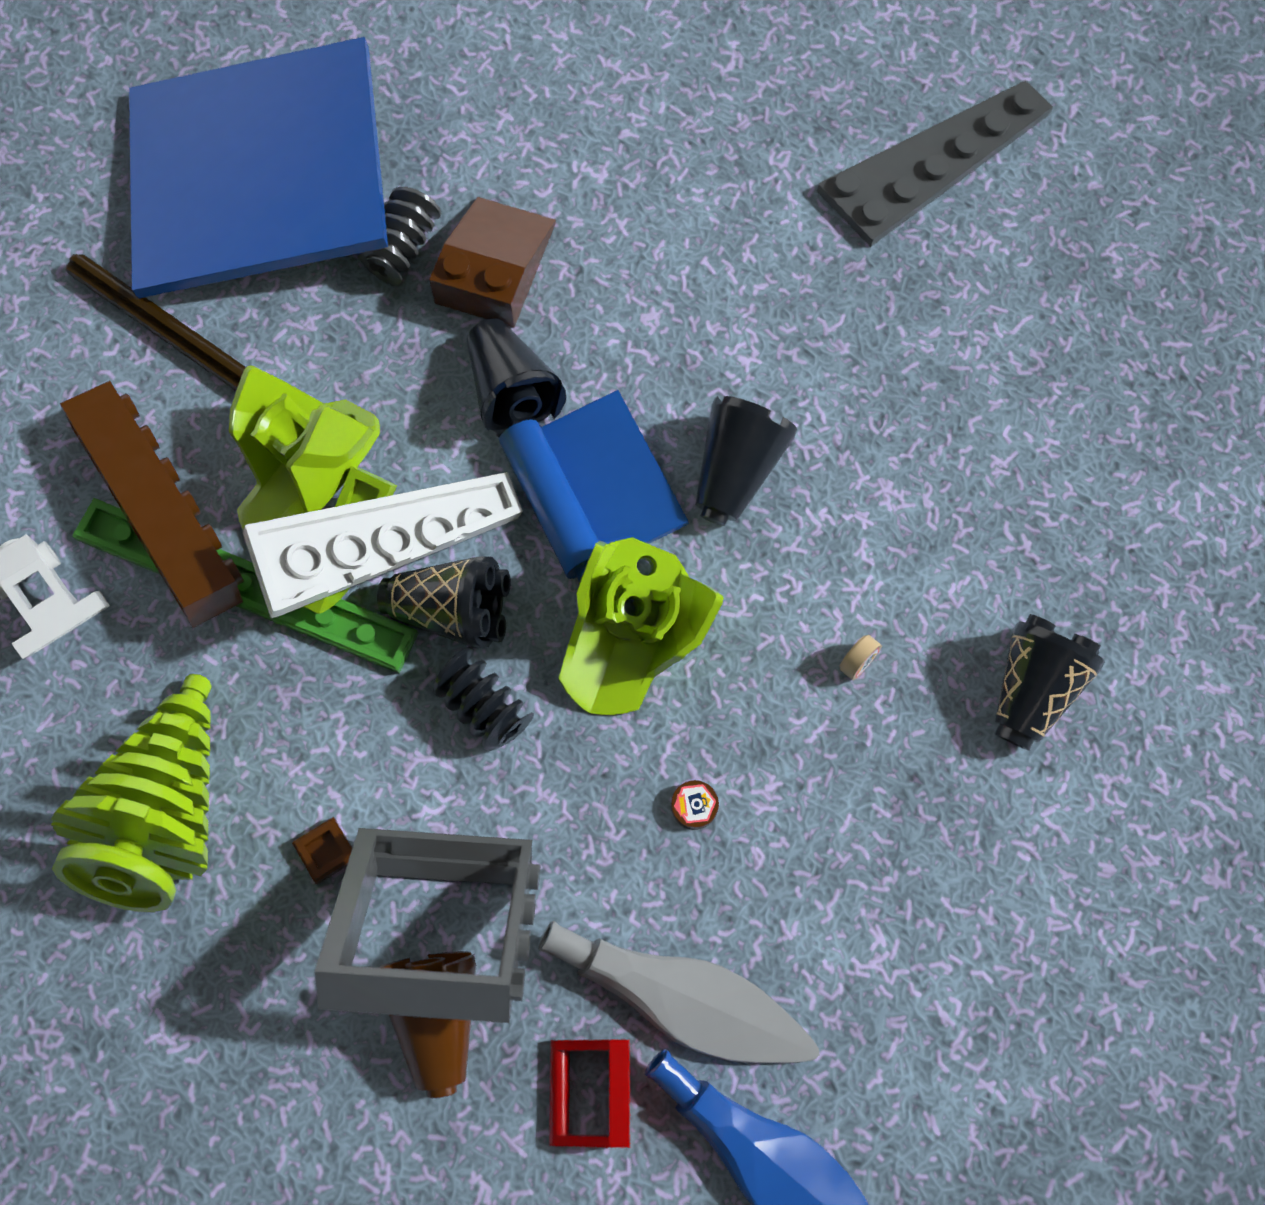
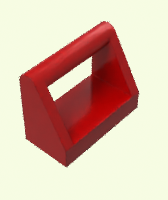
[549,1039,630,1148]

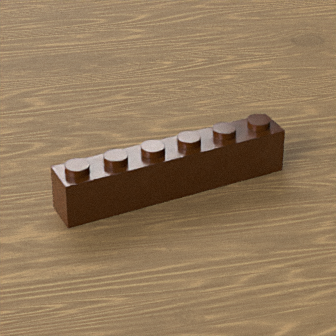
[60,381,244,628]

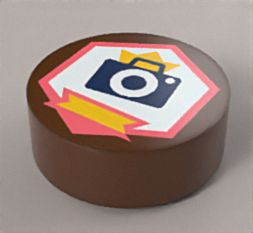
[671,780,719,830]

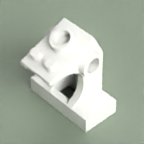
[0,534,110,659]

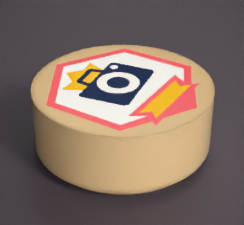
[840,635,882,681]

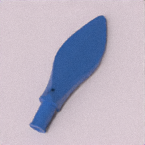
[645,1049,869,1205]

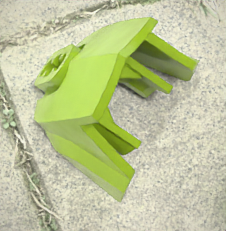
[228,366,380,531]
[558,537,724,715]

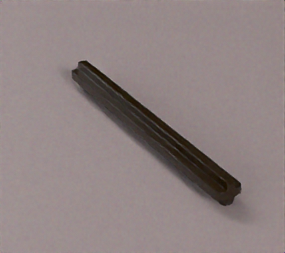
[66,254,246,391]

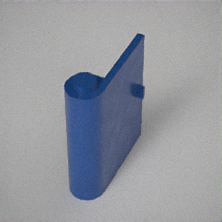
[499,390,689,582]

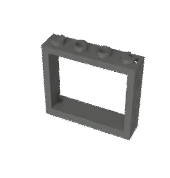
[314,828,541,1023]

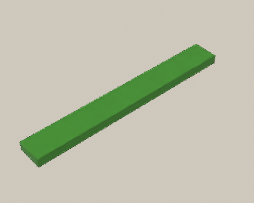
[72,498,419,674]

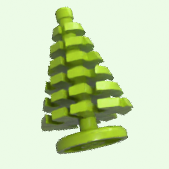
[50,674,212,913]

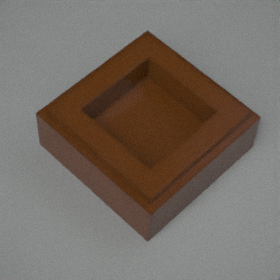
[292,817,353,885]

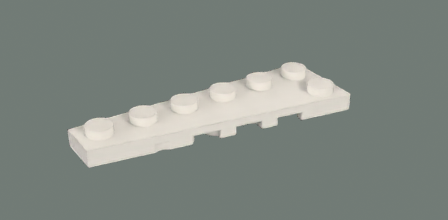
[243,472,523,618]

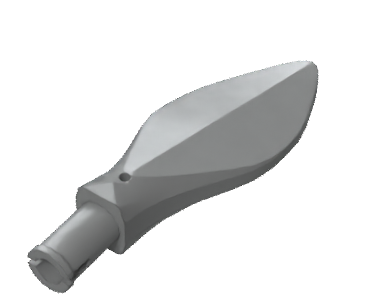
[538,921,820,1064]

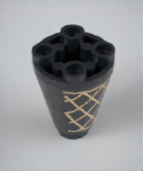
[377,556,511,648]
[995,614,1105,751]

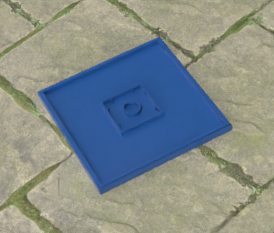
[129,36,388,298]

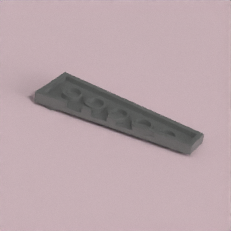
[817,80,1053,247]

